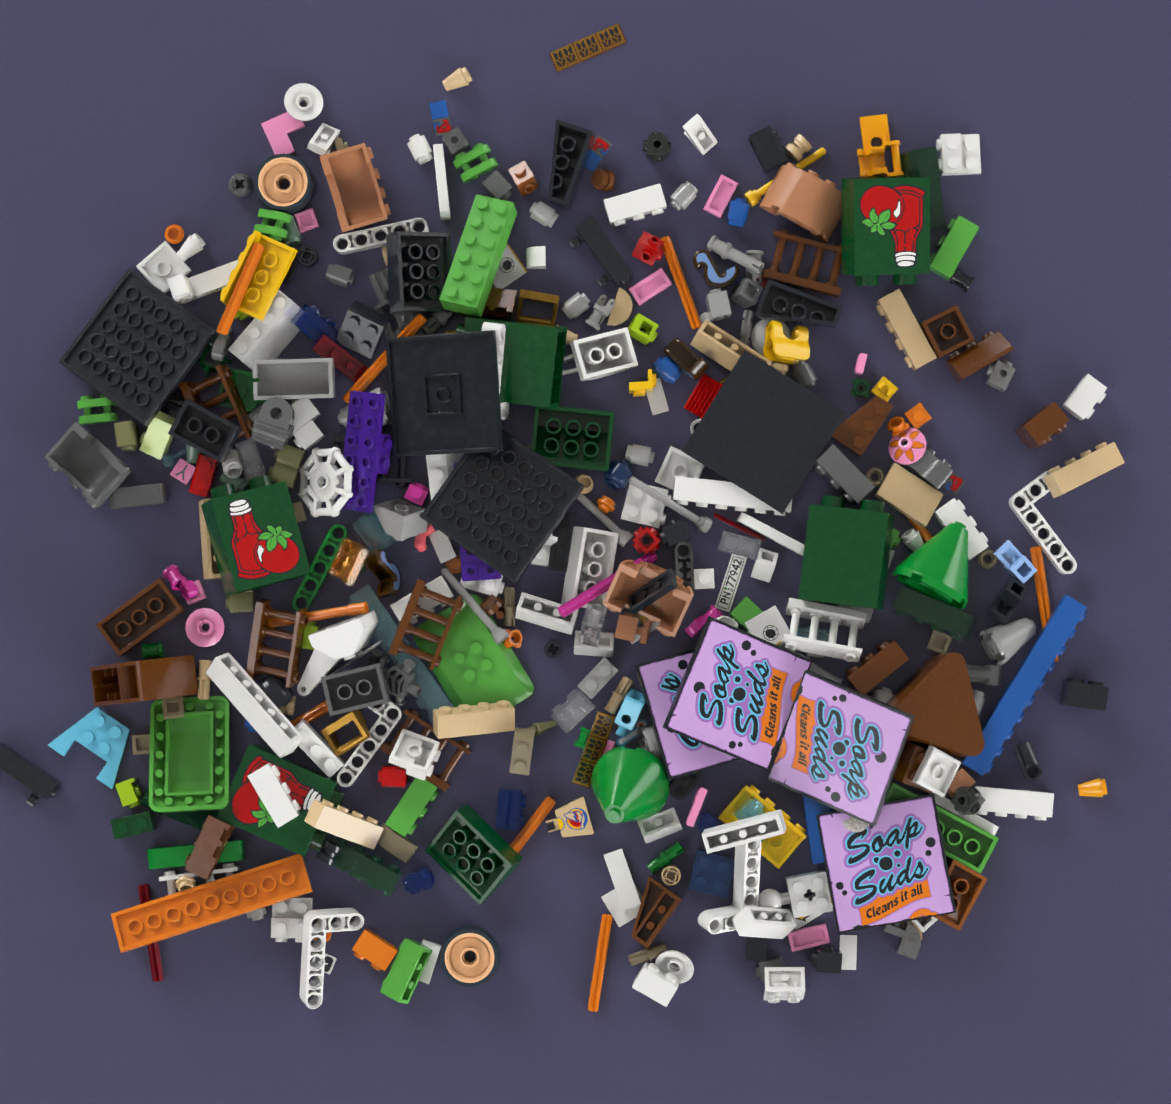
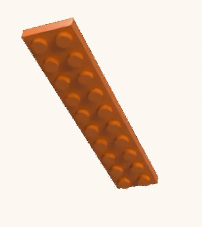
[111,854,313,953]

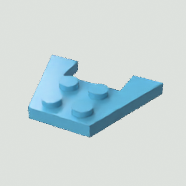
[48,707,131,789]

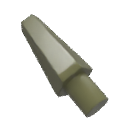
[526,721,557,736]

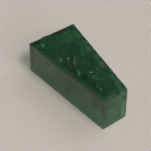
[891,585,977,642]
[330,836,403,898]

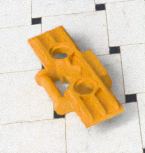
[857,114,904,178]

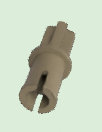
[501,587,517,626]
[628,942,667,966]

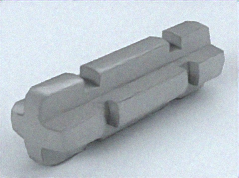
[739,310,754,346]

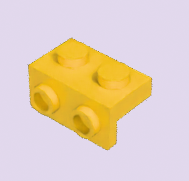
[628,369,657,397]

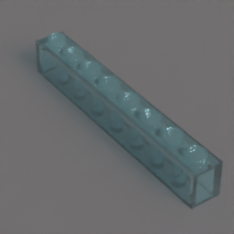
[348,584,454,725]

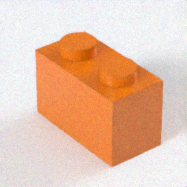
[352,928,399,971]

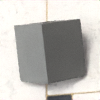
[729,278,763,308]

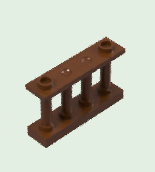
[762,229,842,298]
[179,365,254,439]
[388,578,464,670]
[246,598,309,688]
[379,708,472,792]

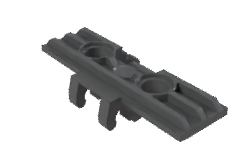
[369,268,425,338]

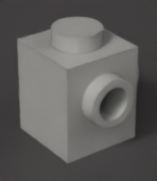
[985,360,1016,392]

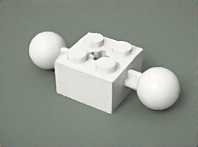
[758,870,833,918]

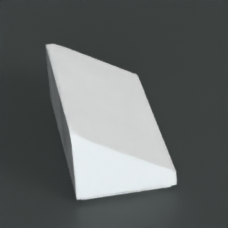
[574,630,614,657]
[637,807,682,844]
[419,939,442,984]

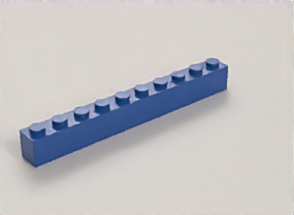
[961,595,1087,776]

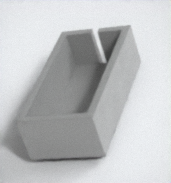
[252,358,335,400]

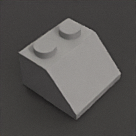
[374,497,428,541]

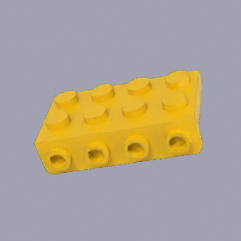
[220,230,298,322]
[718,784,807,869]

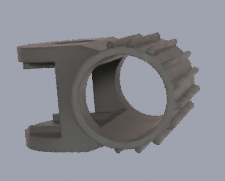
[252,397,295,450]

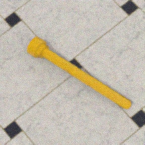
[743,148,826,207]

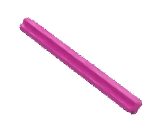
[558,552,658,617]

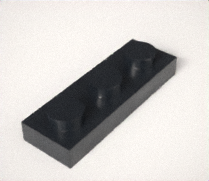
[548,513,575,572]
[628,568,677,614]

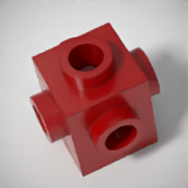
[632,231,665,266]
[632,526,660,554]

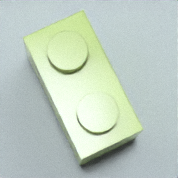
[139,411,175,460]

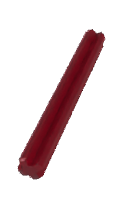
[138,884,164,982]

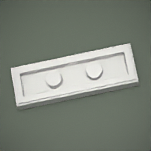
[603,848,641,911]

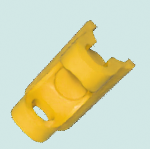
[763,320,810,365]

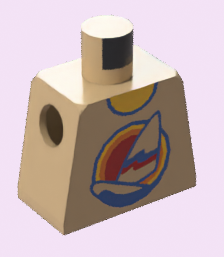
[546,796,594,837]

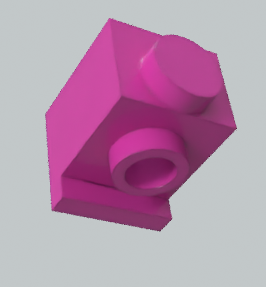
[404,481,430,507]

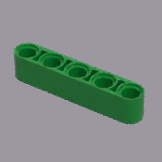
[292,524,349,611]
[147,840,245,869]

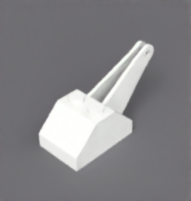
[563,327,638,381]
[297,611,378,696]

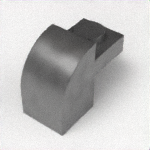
[882,921,921,960]

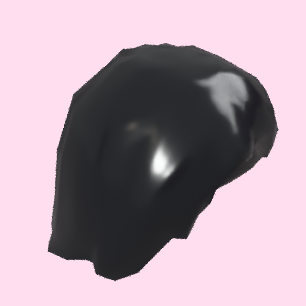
[258,675,293,710]

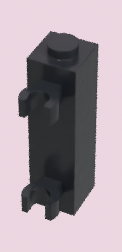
[569,215,633,287]
[0,743,61,807]

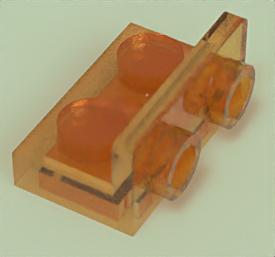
[328,538,369,587]

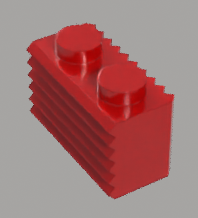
[683,373,723,419]
[189,454,220,498]
[378,765,408,788]

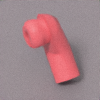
[414,524,435,552]

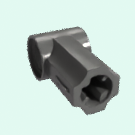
[966,665,1002,686]

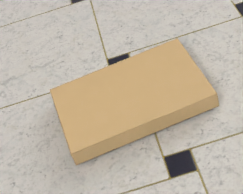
[875,463,944,528]

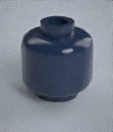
[603,460,632,490]

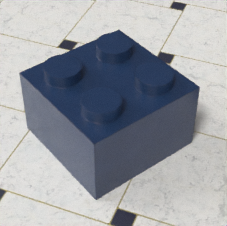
[688,848,735,898]

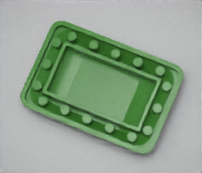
[413,594,534,707]
[149,696,230,812]

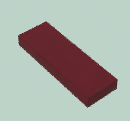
[312,334,368,383]

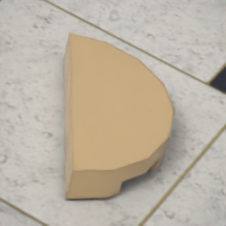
[607,287,633,326]

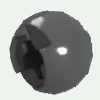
[228,173,253,198]

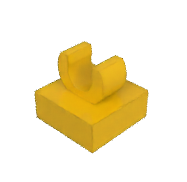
[870,376,899,402]

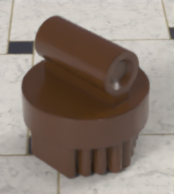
[591,169,616,192]
[480,594,504,619]

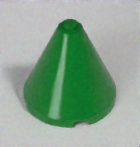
[892,521,968,609]
[591,746,670,823]

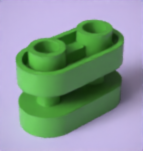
[453,143,498,183]
[253,209,292,242]
[77,394,119,425]

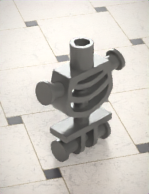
[368,648,423,706]

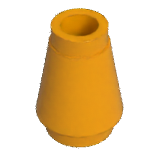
[1078,778,1107,797]

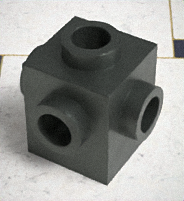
[643,132,671,162]
[950,786,985,815]

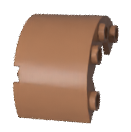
[319,143,391,233]
[759,163,842,244]
[603,560,694,638]

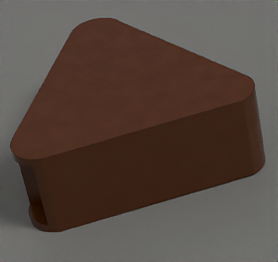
[886,652,985,757]
[89,655,198,707]

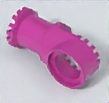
[162,564,198,600]
[684,604,724,638]

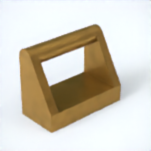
[515,289,560,326]
[321,709,370,757]

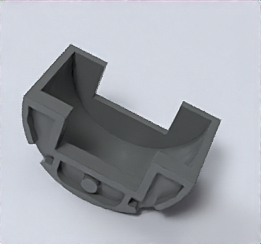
[45,422,132,509]

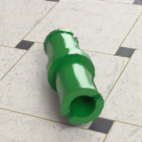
[646,841,685,875]

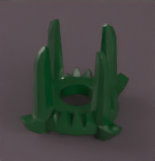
[198,337,232,378]

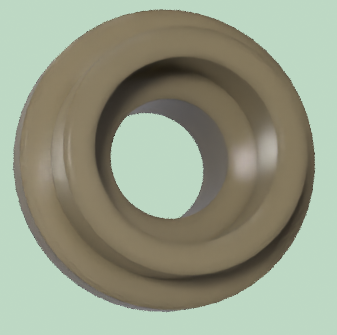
[865,467,885,487]
[978,549,998,569]

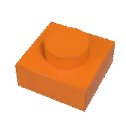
[904,403,932,429]

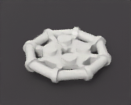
[298,447,354,517]

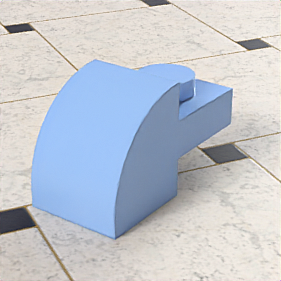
[993,540,1038,584]

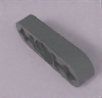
[211,327,233,361]

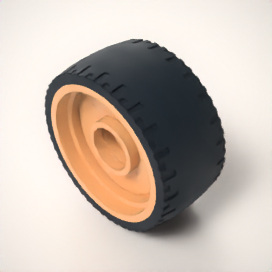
[254,154,314,214]
[440,926,500,987]

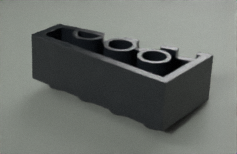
[548,119,595,210]
[753,279,842,328]

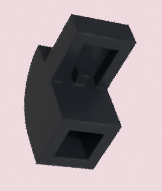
[988,577,1029,625]

